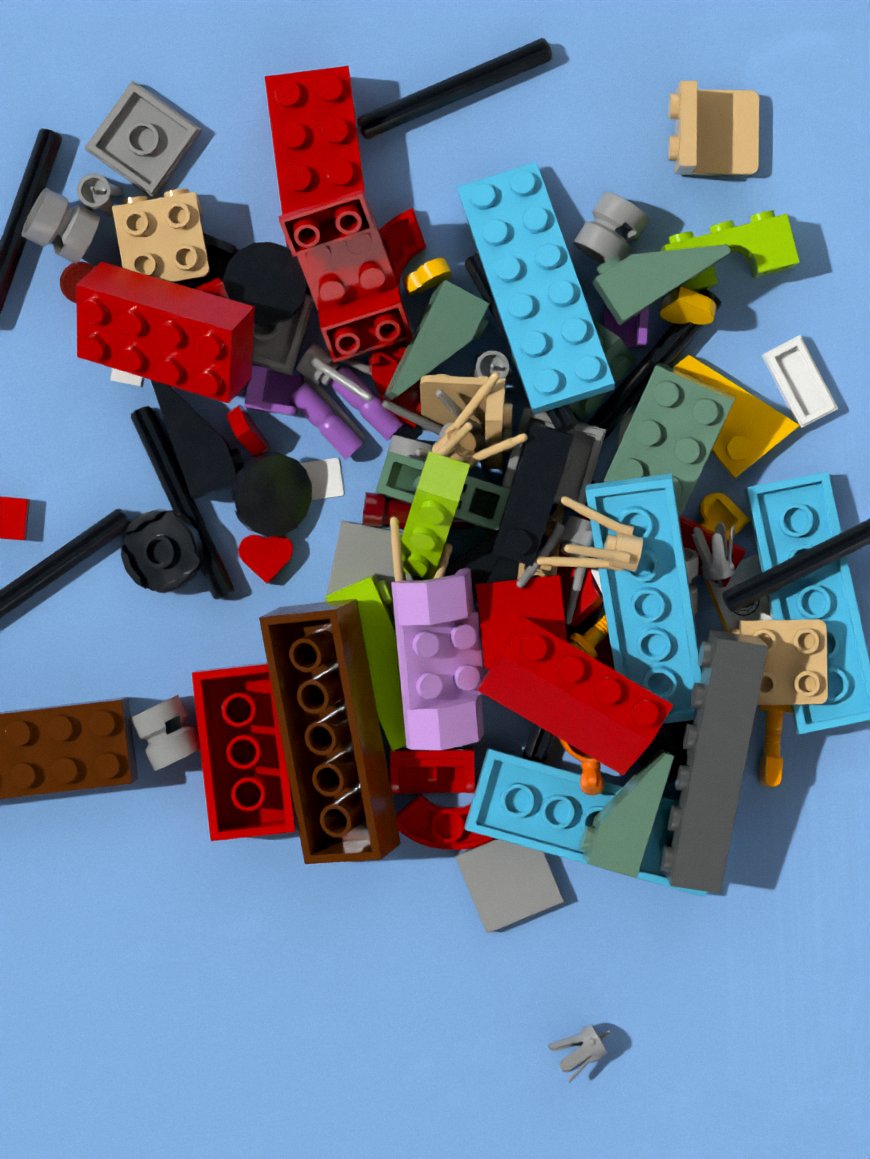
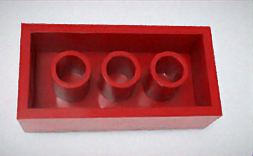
[264,66,366,250]
[76,262,255,404]
[192,662,298,841]

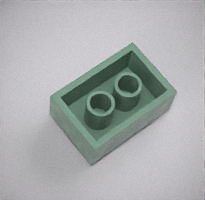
[604,362,736,517]

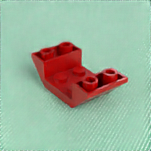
[278,190,413,363]

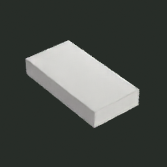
[761,335,838,429]

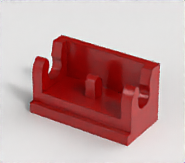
[390,747,475,794]

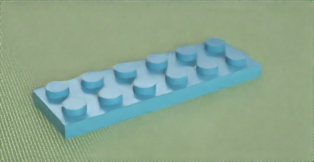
[457,162,615,415]
[744,471,870,735]
[585,473,702,724]
[464,748,707,897]

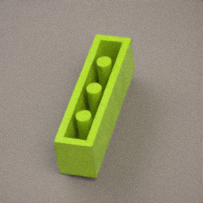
[325,574,406,751]

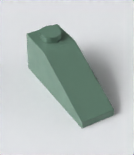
[592,244,731,326]
[382,280,489,401]
[375,451,511,532]
[579,749,674,878]

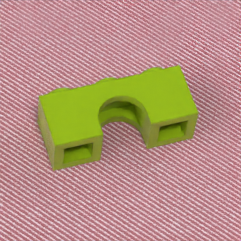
[661,210,800,292]
[392,451,470,580]

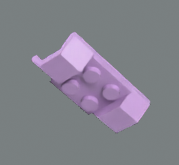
[391,568,485,750]

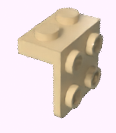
[668,81,759,175]
[112,189,210,283]
[420,374,513,470]
[730,619,828,705]

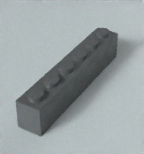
[660,630,768,893]

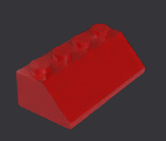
[477,616,673,775]

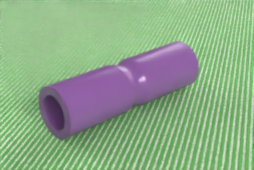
[329,365,405,441]
[289,382,363,460]

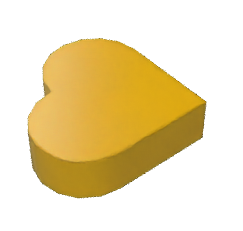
[403,257,453,296]
[660,286,716,325]
[699,492,750,540]

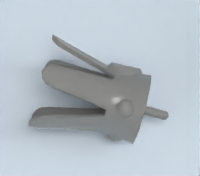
[77,173,122,217]
[470,351,513,381]
[691,522,735,588]
[548,1024,611,1083]

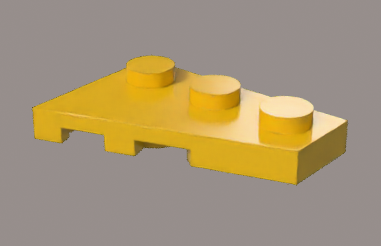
[673,355,800,479]

